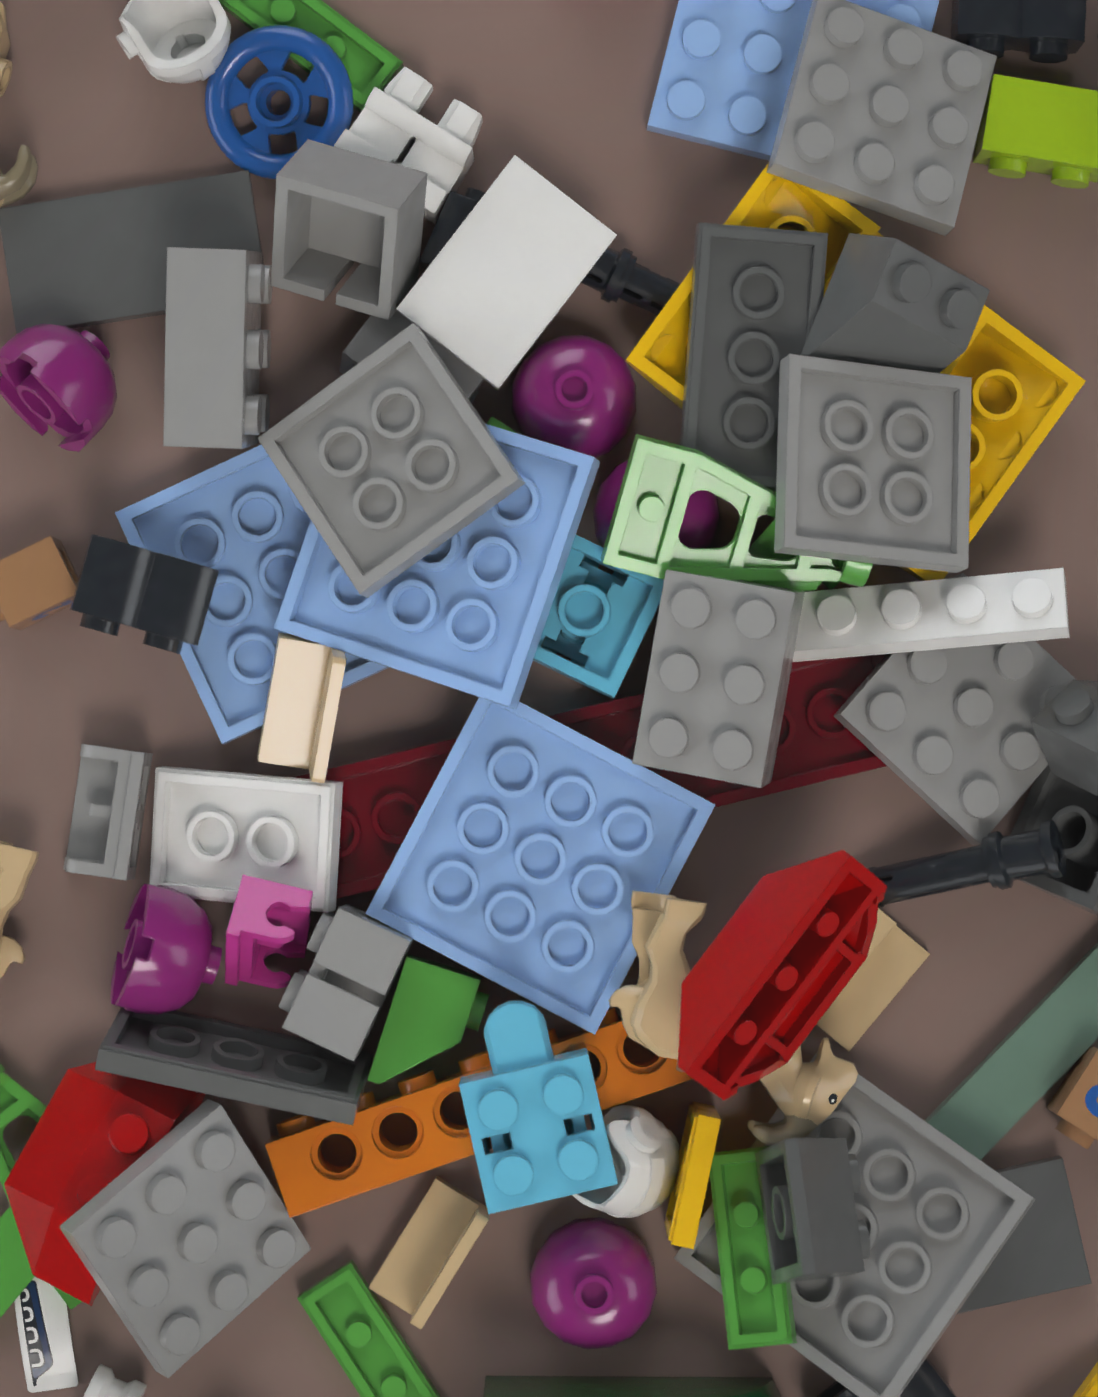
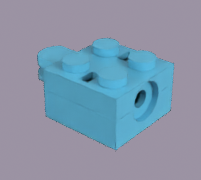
[533,535,664,700]
[459,1001,618,1214]

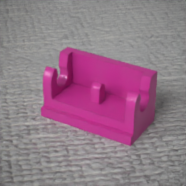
[225,875,313,989]

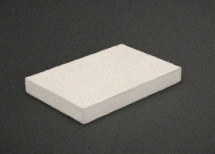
[396,155,617,389]
[149,766,343,912]

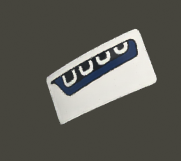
[14,1277,79,1393]

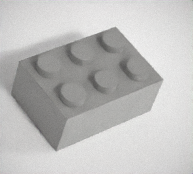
[163,247,273,449]
[632,570,805,788]

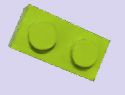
[973,74,1098,189]

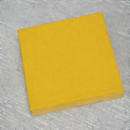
[664,1101,721,1249]

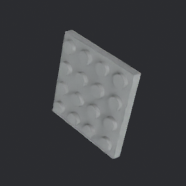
[674,1051,1036,1397]

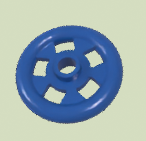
[205,25,353,179]

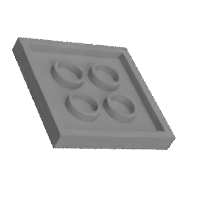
[767,0,997,236]
[257,323,525,598]
[774,354,972,573]
[834,573,1076,845]
[59,1099,311,1378]

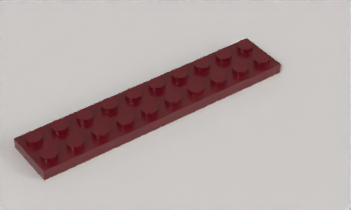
[293,654,887,899]

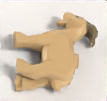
[609,890,858,1145]

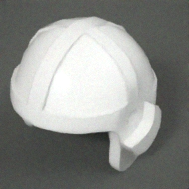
[116,0,231,84]
[572,1105,679,1218]

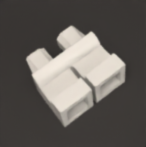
[334,67,483,225]

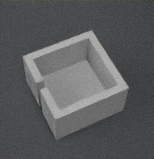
[271,139,428,320]
[278,903,414,1061]

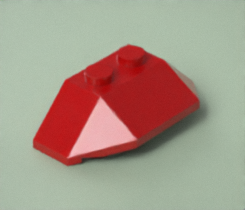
[678,850,887,1101]
[4,1062,206,1306]

